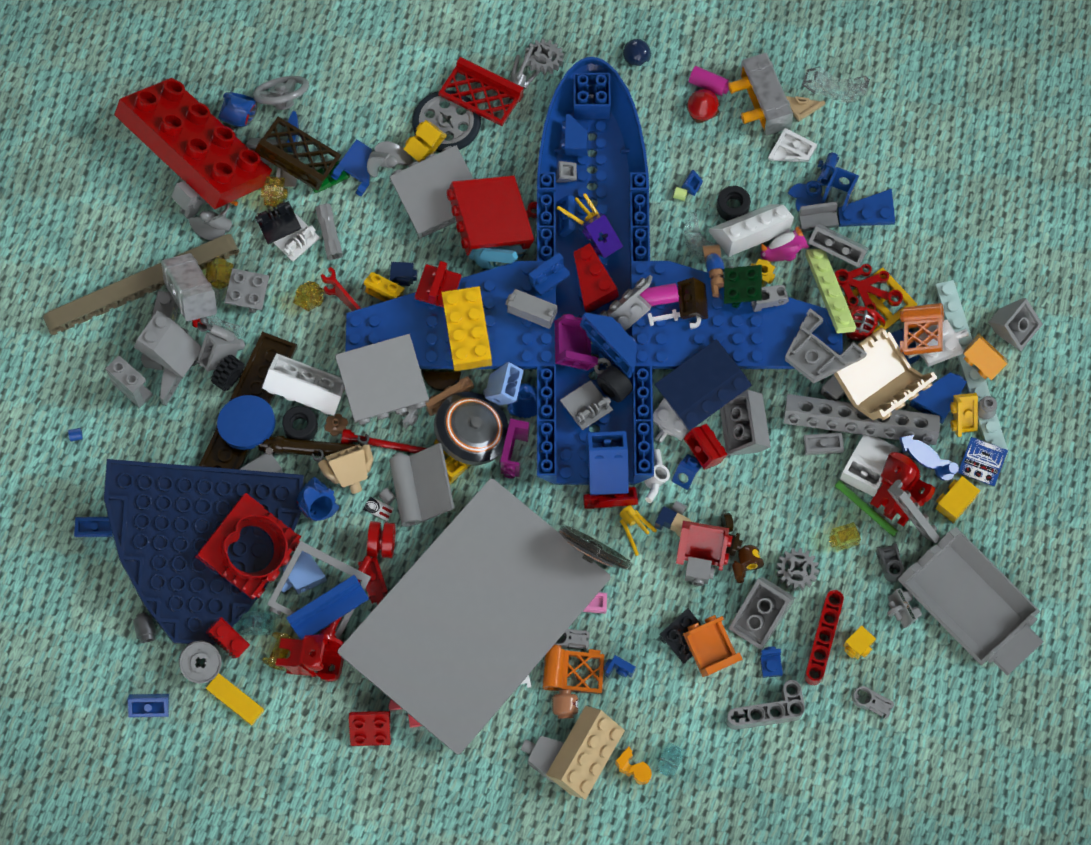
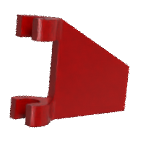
[321,267,361,311]

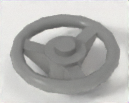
[253,76,309,110]

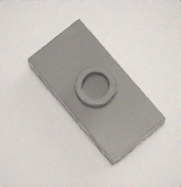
[803,433,844,455]

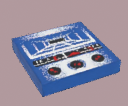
[958,437,1008,486]

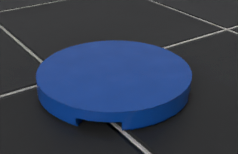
[217,395,276,450]

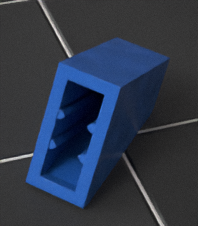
[909,372,967,424]

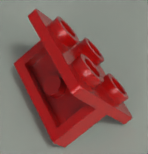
[415,261,462,308]
[349,711,391,746]

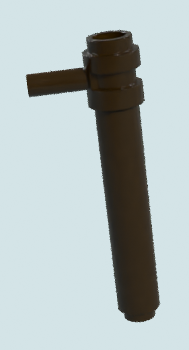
[259,435,355,457]

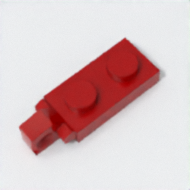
[583,487,638,509]
[358,557,388,605]

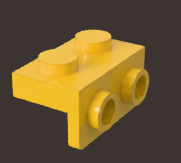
[363,272,405,302]
[950,393,978,437]

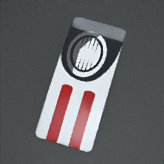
[363,497,394,521]

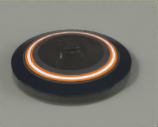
[558,524,631,569]

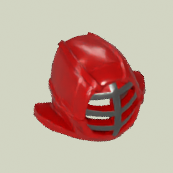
[846,305,886,342]

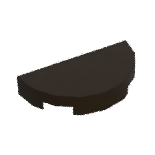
[423,371,461,391]

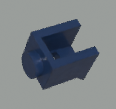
[390,262,418,286]

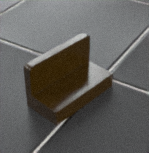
[677,277,708,319]

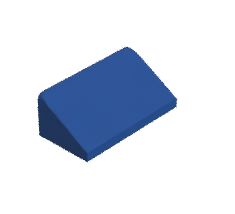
[128,694,169,717]

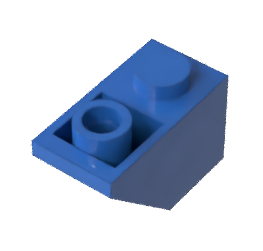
[561,114,589,156]

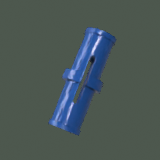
[817,152,839,186]

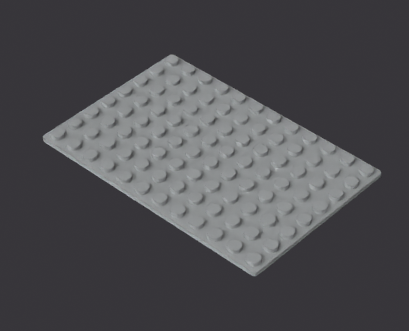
[338,479,611,755]

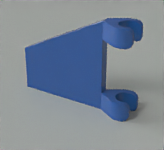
[331,139,372,196]

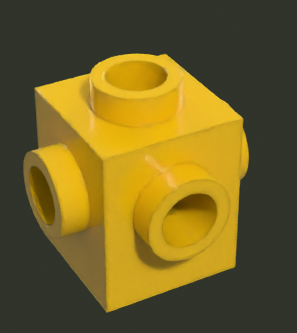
[750,259,775,287]

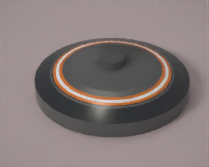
[434,391,509,465]

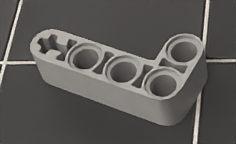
[726,680,805,730]

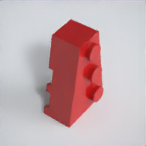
[574,243,619,313]

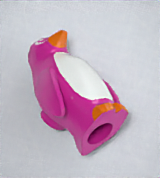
[760,226,809,262]

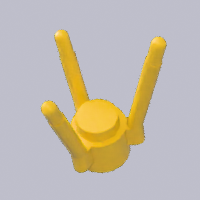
[557,193,599,225]
[619,505,657,556]

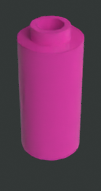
[688,66,729,96]
[640,283,679,306]

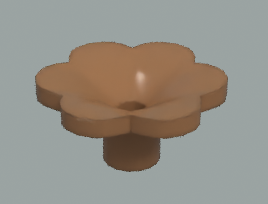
[324,414,348,436]

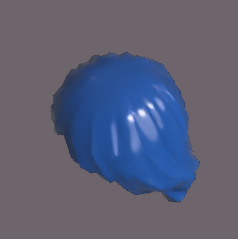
[507,383,537,419]

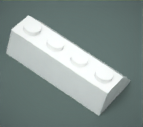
[708,204,794,257]
[262,353,345,416]

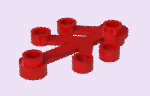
[834,264,903,314]

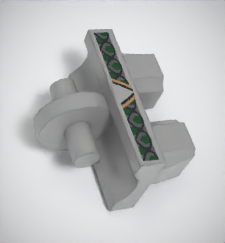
[887,588,922,628]

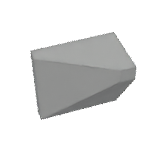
[556,161,577,183]

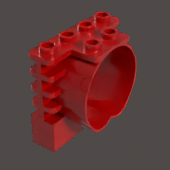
[195,493,301,600]

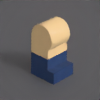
[654,506,692,537]

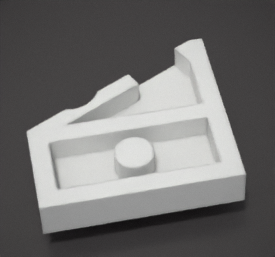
[768,128,817,162]

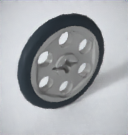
[412,90,481,152]

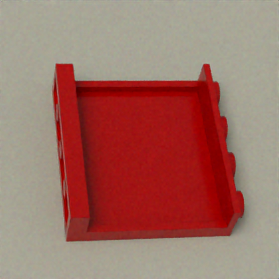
[447,175,534,256]

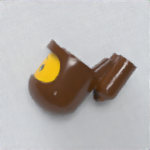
[732,545,764,583]

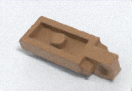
[425,376,474,416]

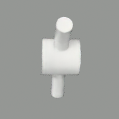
[644,449,670,503]

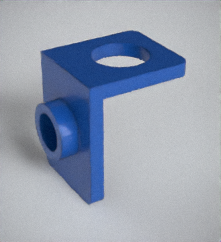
[672,454,702,490]

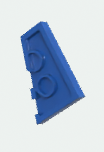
[838,189,895,227]

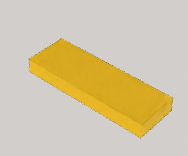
[206,673,265,726]

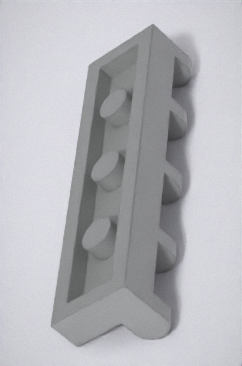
[887,480,940,544]

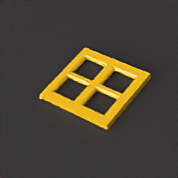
[844,267,918,334]

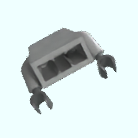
[192,317,245,372]

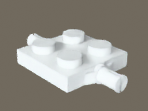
[907,320,969,367]
[653,398,688,443]

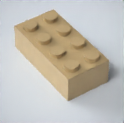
[546,706,625,800]

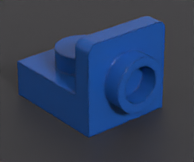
[760,646,783,678]
[604,655,636,678]

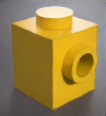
[844,625,876,659]

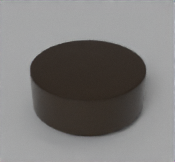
[721,513,734,532]

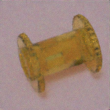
[262,632,295,671]

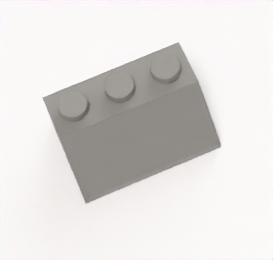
[720,390,771,456]

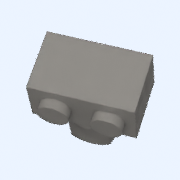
[171,181,207,219]

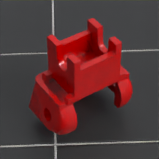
[870,452,936,527]
[275,634,344,682]

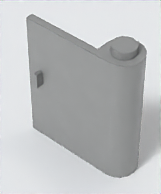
[389,443,454,527]

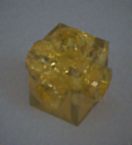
[261,176,288,207]
[293,281,325,312]

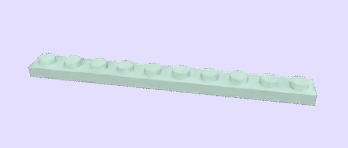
[935,280,1009,454]

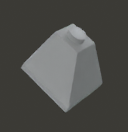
[988,298,1043,351]

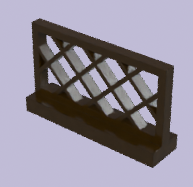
[255,116,341,191]

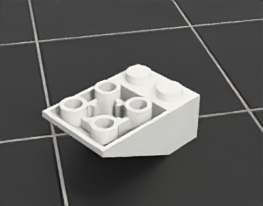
[840,435,900,497]

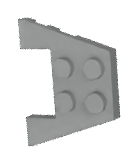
[785,308,867,383]

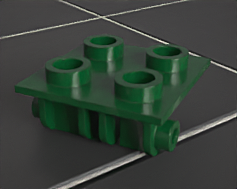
[724,265,762,308]

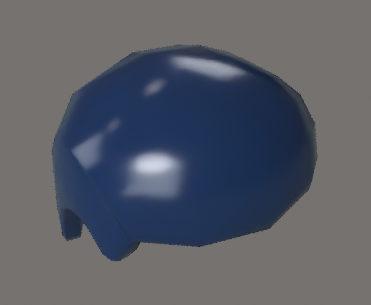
[623,39,652,66]

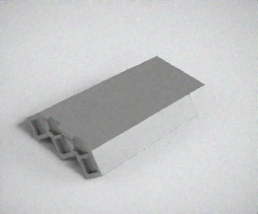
[898,527,1044,676]

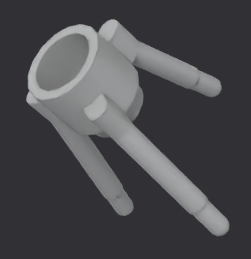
[509,45,541,89]

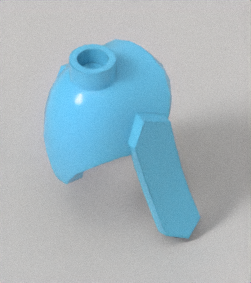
[469,245,526,270]

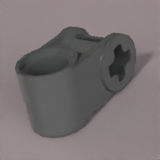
[876,543,904,582]

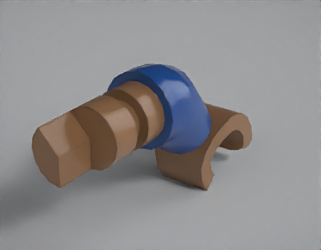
[702,244,725,298]

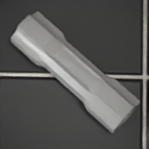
[315,203,343,260]

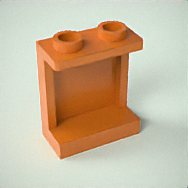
[683,615,743,677]

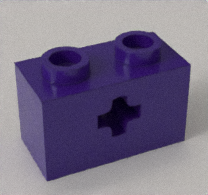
[582,213,623,258]

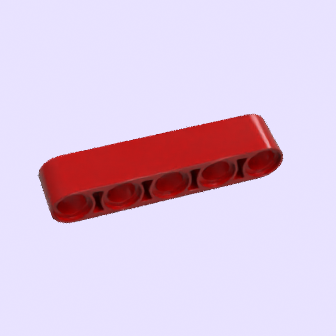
[804,590,844,686]

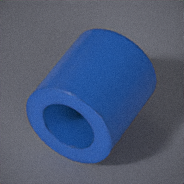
[68,428,83,442]

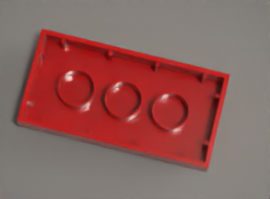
[114,78,272,209]

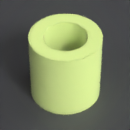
[673,187,688,201]

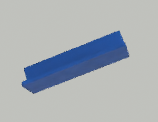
[286,575,369,640]

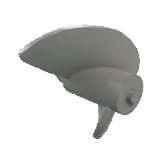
[367,141,414,177]
[189,204,232,241]

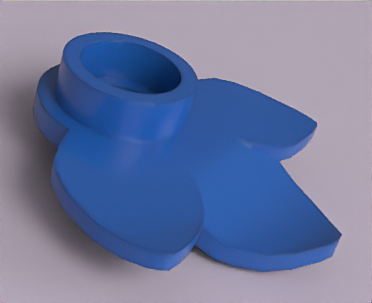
[788,181,823,212]

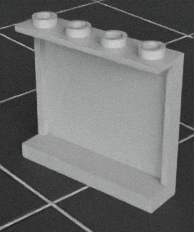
[389,145,473,239]
[335,334,429,425]

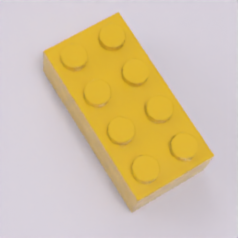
[442,286,492,372]

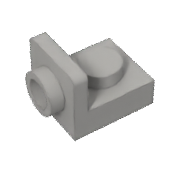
[400,407,418,429]

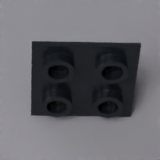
[255,201,302,245]
[660,608,702,664]

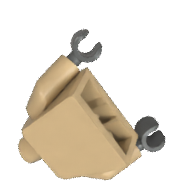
[312,434,373,494]

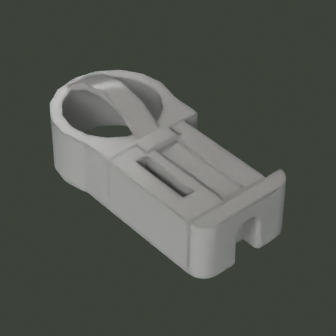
[555,629,590,651]
[852,686,894,719]

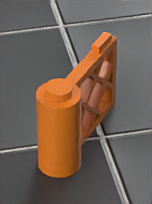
[900,303,944,355]
[542,644,604,694]

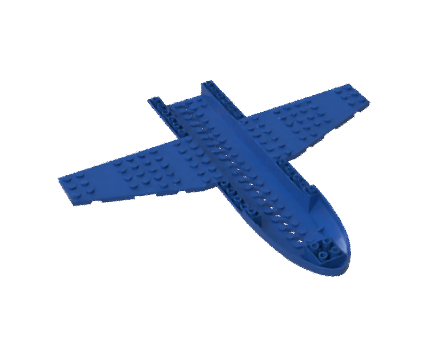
[345,57,843,485]

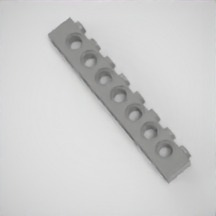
[783,394,940,445]

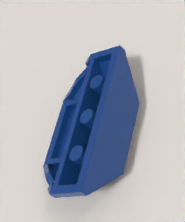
[580,313,637,379]

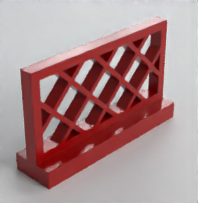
[438,57,524,126]

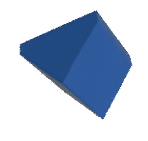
[681,170,703,196]

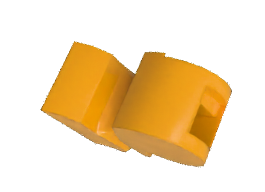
[615,746,652,785]

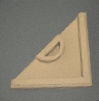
[786,96,826,122]

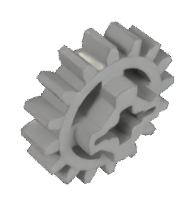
[524,39,564,75]
[776,548,819,591]

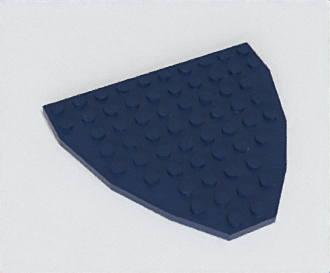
[103,459,304,645]

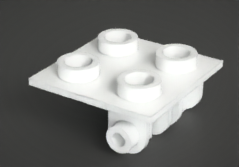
[273,214,320,262]

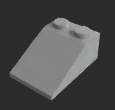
[134,310,201,379]
[728,577,796,650]

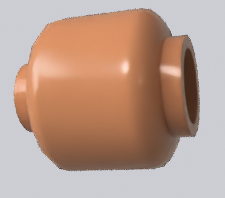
[552,690,579,718]

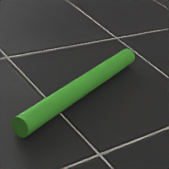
[835,480,898,537]

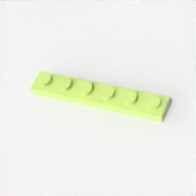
[805,249,856,334]

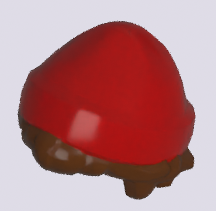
[686,89,720,123]

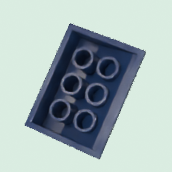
[654,339,752,431]

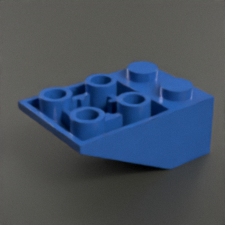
[585,431,629,495]

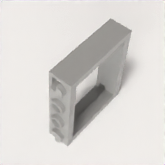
[267,541,371,639]

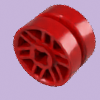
[367,521,396,558]

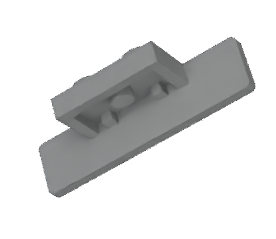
[599,275,653,331]

